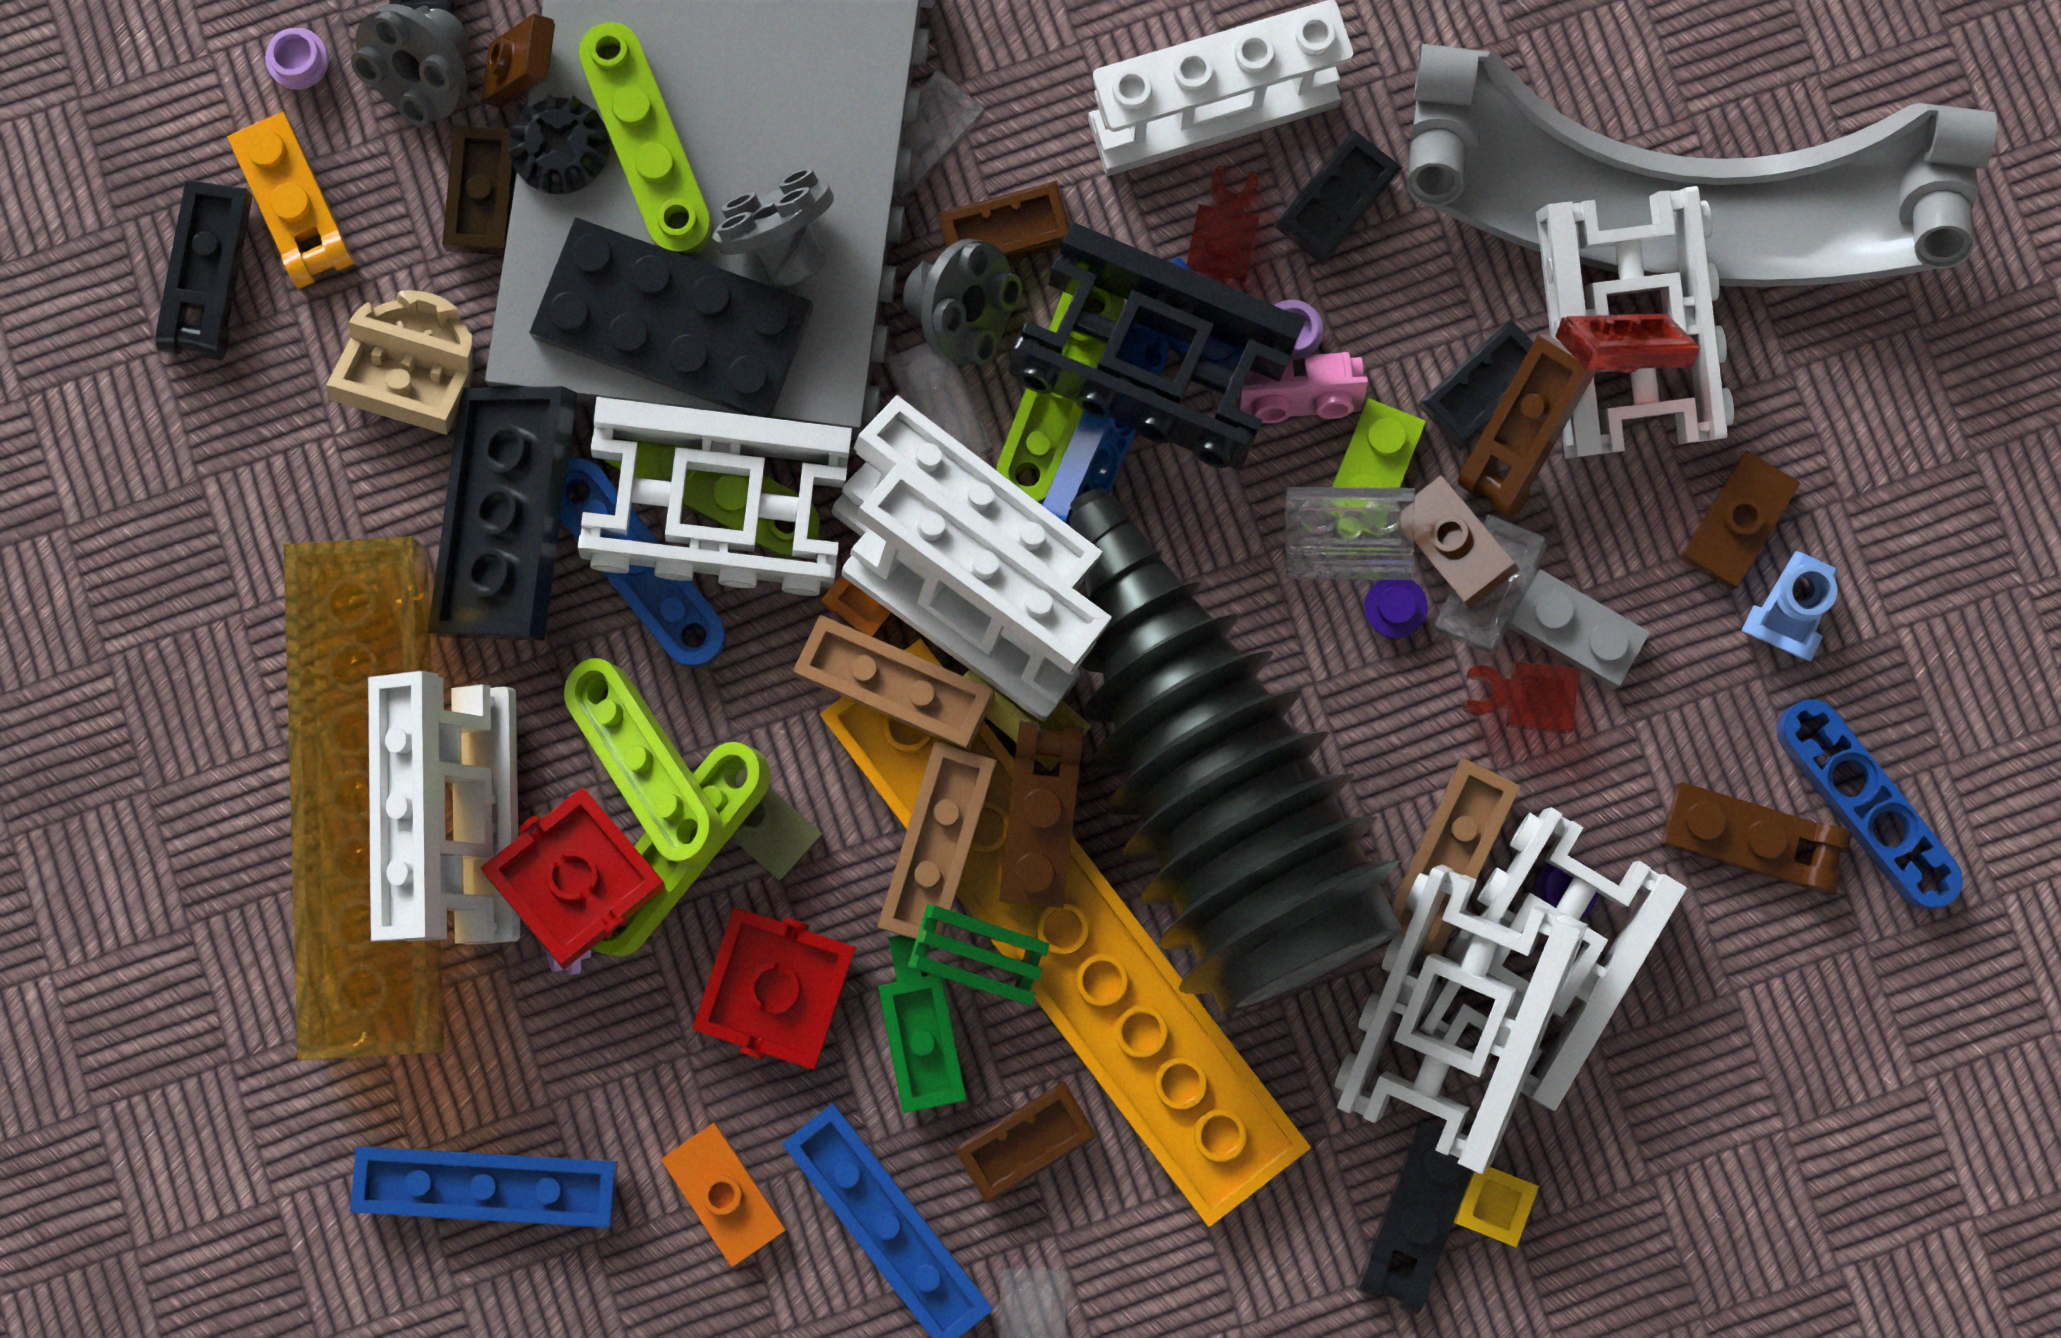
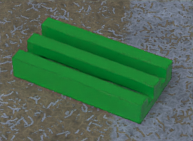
[908,904,1050,1006]

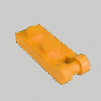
[227,111,355,290]

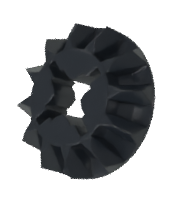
[508,94,610,194]

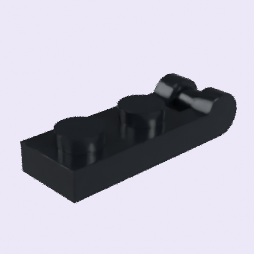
[156,180,253,361]
[1356,1120,1473,1315]

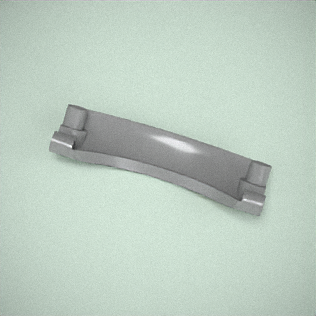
[1407,43,1997,287]

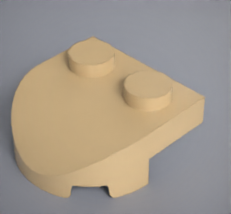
[326,290,474,435]

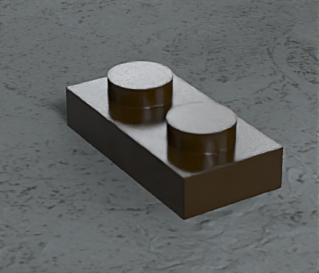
[442,125,516,255]

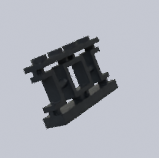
[1009,222,1306,470]

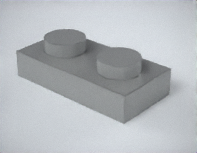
[1506,569,1650,689]

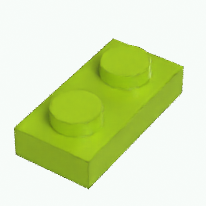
[1320,398,1426,539]

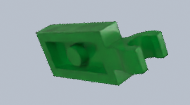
[878,935,967,1113]

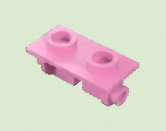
[1239,352,1368,423]

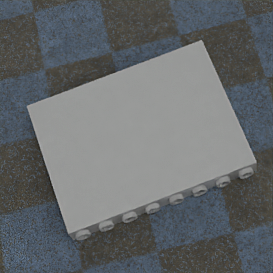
[485,0,935,440]

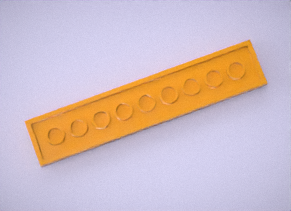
[819,638,1311,1227]

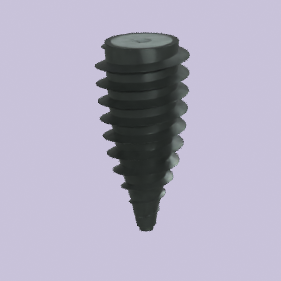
[1070,488,1402,1014]

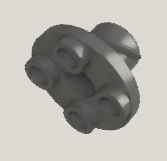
[351,4,470,127]
[713,168,834,286]
[903,239,1023,366]

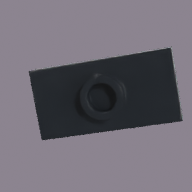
[1275,130,1403,265]
[1418,319,1534,451]

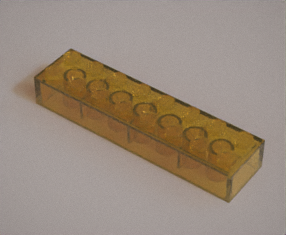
[284,536,445,1061]

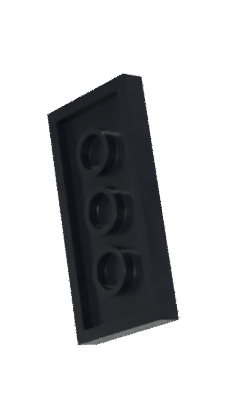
[529,217,813,418]
[427,386,577,641]

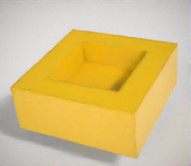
[1453,1166,1539,1248]

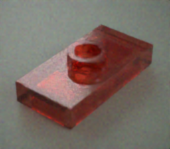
[1555,314,1700,373]

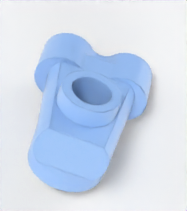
[1741,551,1838,662]

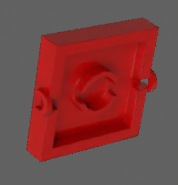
[480,786,666,970]
[692,907,857,1070]

